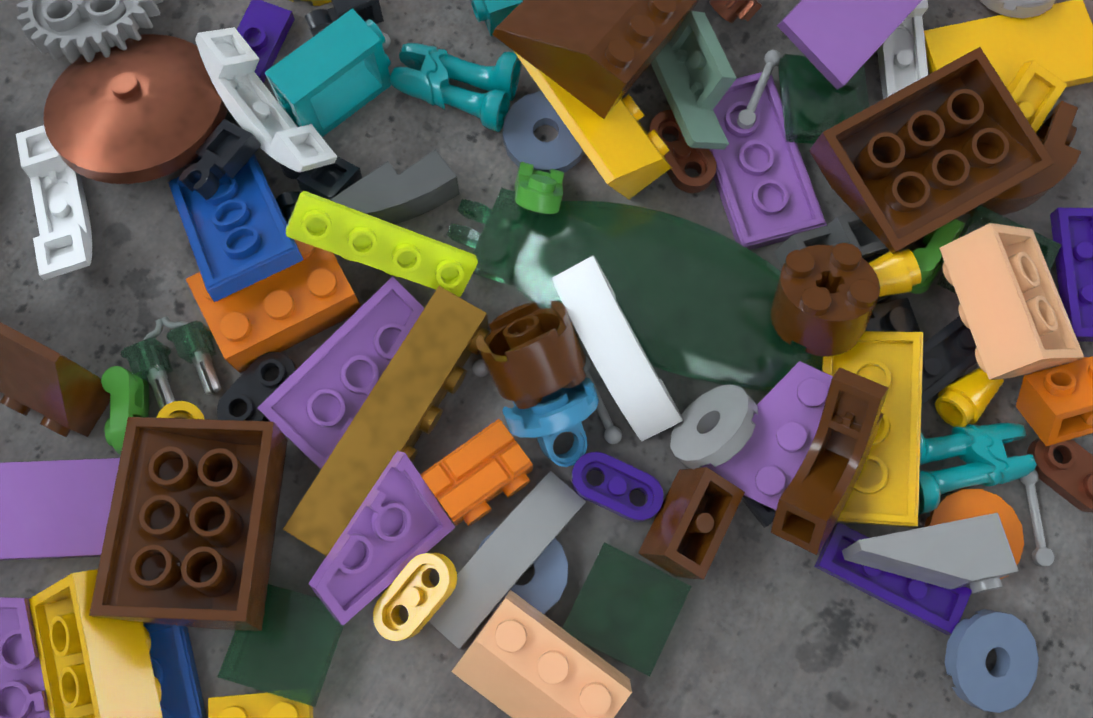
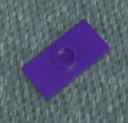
[237,0,295,83]

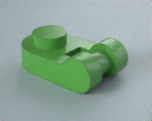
[515,162,564,214]
[911,219,965,294]
[101,366,149,455]

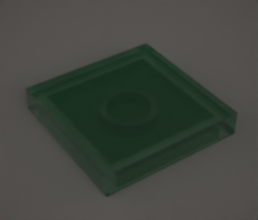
[217,584,344,707]

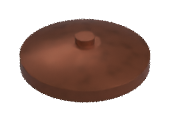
[43,34,227,184]

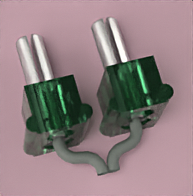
[121,317,221,410]

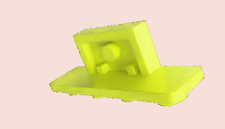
[286,191,478,297]

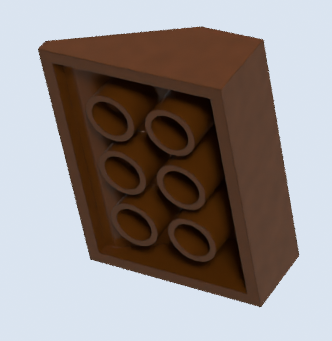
[492,0,699,119]
[809,47,1055,254]
[0,322,110,437]
[89,417,288,631]

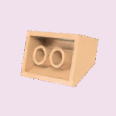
[939,223,1084,380]
[451,590,632,718]

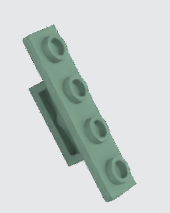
[651,11,737,150]

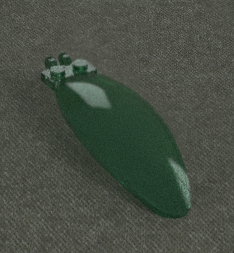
[446,187,823,392]

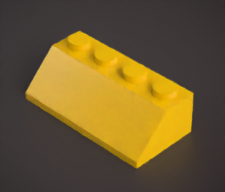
[515,52,672,200]
[29,569,163,718]

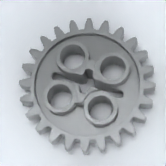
[16,0,163,63]

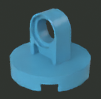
[502,377,599,467]

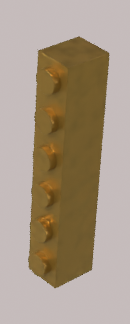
[283,286,491,556]

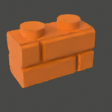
[420,419,533,526]

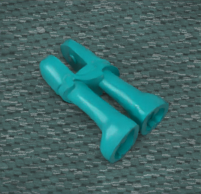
[390,43,522,132]
[919,423,1037,515]

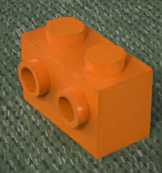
[1016,356,1093,446]

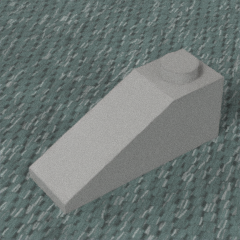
[842,513,1019,594]

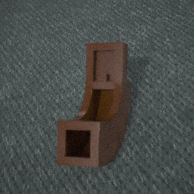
[966,101,1082,216]
[771,368,889,555]

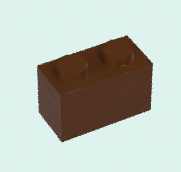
[638,467,745,580]

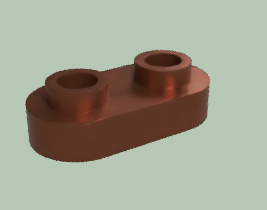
[648,110,717,193]
[1026,438,1093,513]

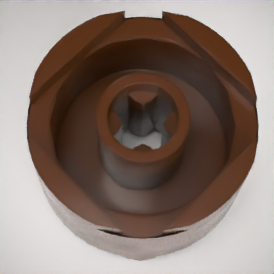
[771,243,880,356]
[476,301,586,409]

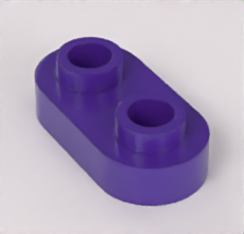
[571,452,664,522]

